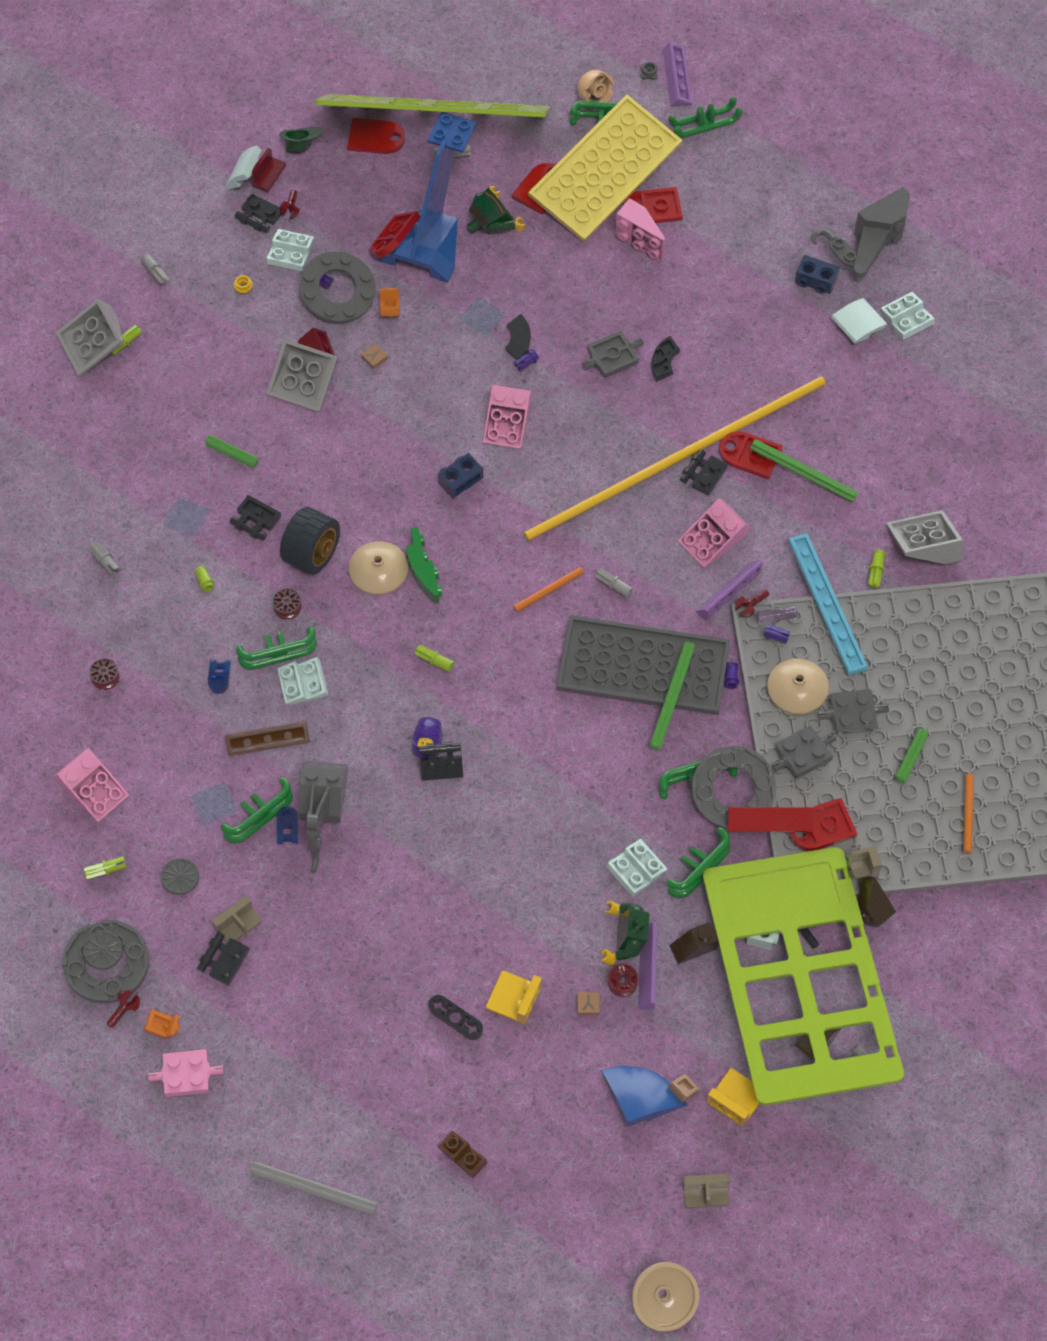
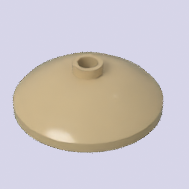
[349,541,409,595]
[767,658,829,715]
[632,1262,699,1331]

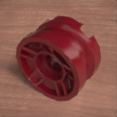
[608,964,638,997]

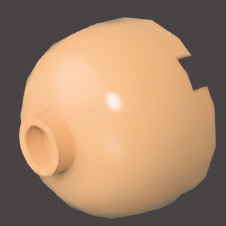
[577,70,614,102]

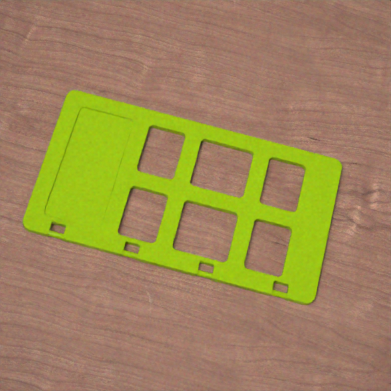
[315,94,550,117]
[703,847,904,1106]

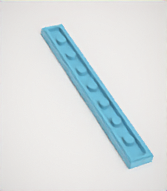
[788,533,868,677]

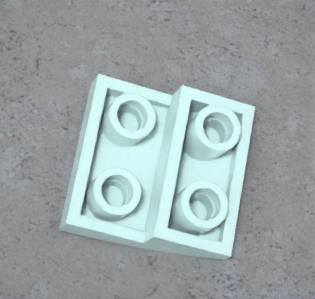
[225,146,261,190]
[267,229,314,272]
[881,292,935,340]
[831,298,887,343]
[277,657,328,705]
[606,839,667,897]

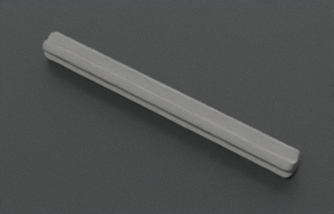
[250,1161,377,1215]

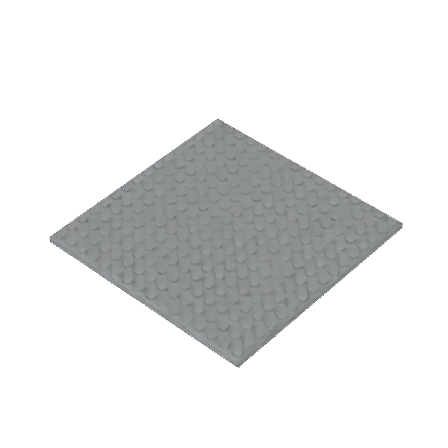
[731,573,1047,897]

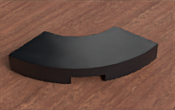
[505,314,531,360]
[651,336,680,382]

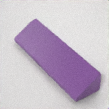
[663,42,692,107]
[696,560,762,620]
[638,922,657,1010]

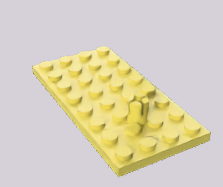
[528,95,683,242]

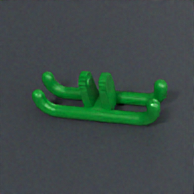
[668,97,743,138]
[570,101,618,126]
[236,626,317,670]
[658,760,738,799]
[221,777,293,843]
[667,827,731,898]

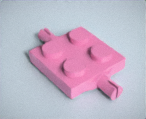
[148,1049,224,1097]

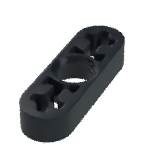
[428,995,483,1040]

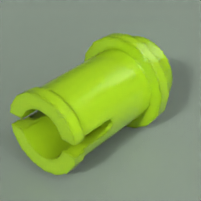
[194,566,215,592]

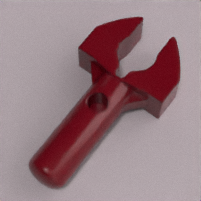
[279,189,300,219]
[735,589,770,617]
[107,990,140,1028]

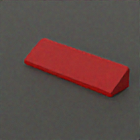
[728,807,813,832]

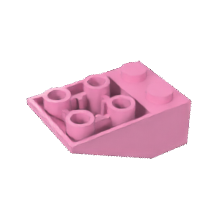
[615,199,665,262]
[483,385,533,449]
[678,498,752,568]
[53,748,129,822]

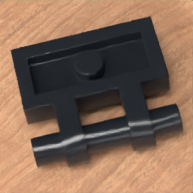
[235,194,282,233]
[680,449,728,496]
[230,495,281,541]
[419,742,463,781]
[197,932,250,986]

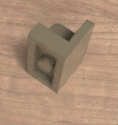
[847,846,882,880]
[212,895,262,944]
[683,1173,730,1208]

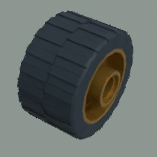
[280,507,340,574]

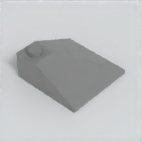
[56,298,123,377]
[266,339,338,412]
[886,510,963,564]

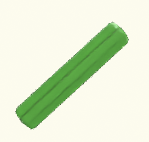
[205,435,258,468]
[896,728,929,783]

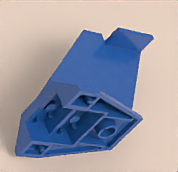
[378,112,477,283]

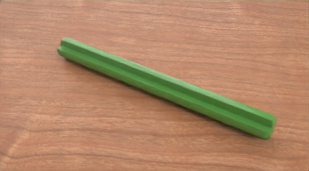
[750,440,858,502]
[650,642,695,750]

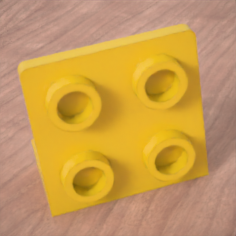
[486,971,542,1025]
[706,1068,759,1127]

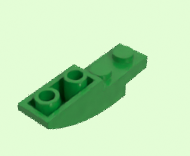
[406,527,442,604]

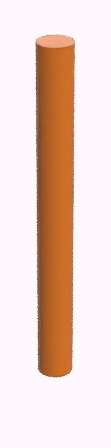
[513,567,584,612]
[964,774,974,854]

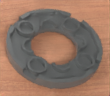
[299,251,376,324]
[692,745,776,829]
[62,920,149,1003]

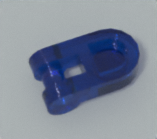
[208,659,231,694]
[277,806,299,844]

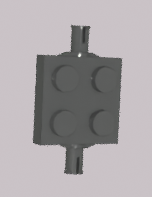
[582,331,644,378]
[818,689,889,735]
[771,725,836,778]

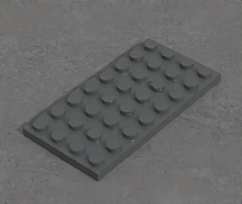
[557,615,730,715]

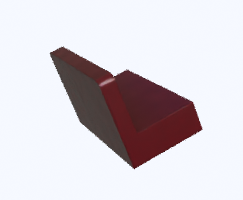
[250,148,286,193]
[298,327,338,362]

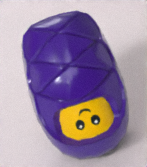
[412,717,443,758]

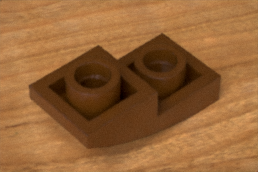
[438,1131,488,1178]

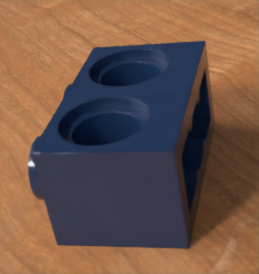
[795,255,840,294]
[438,453,484,499]

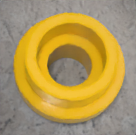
[234,275,253,294]

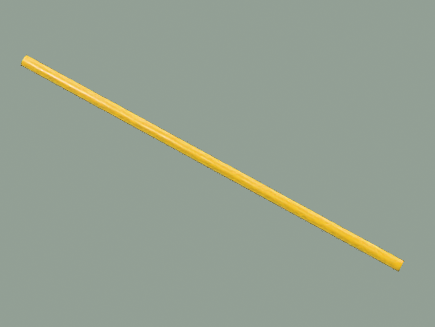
[523,376,826,541]

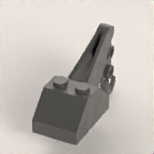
[811,187,910,279]
[298,761,348,873]

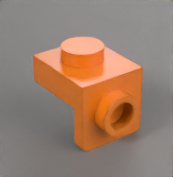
[379,288,400,318]
[143,1009,180,1040]

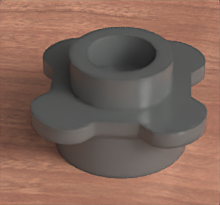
[640,62,659,79]

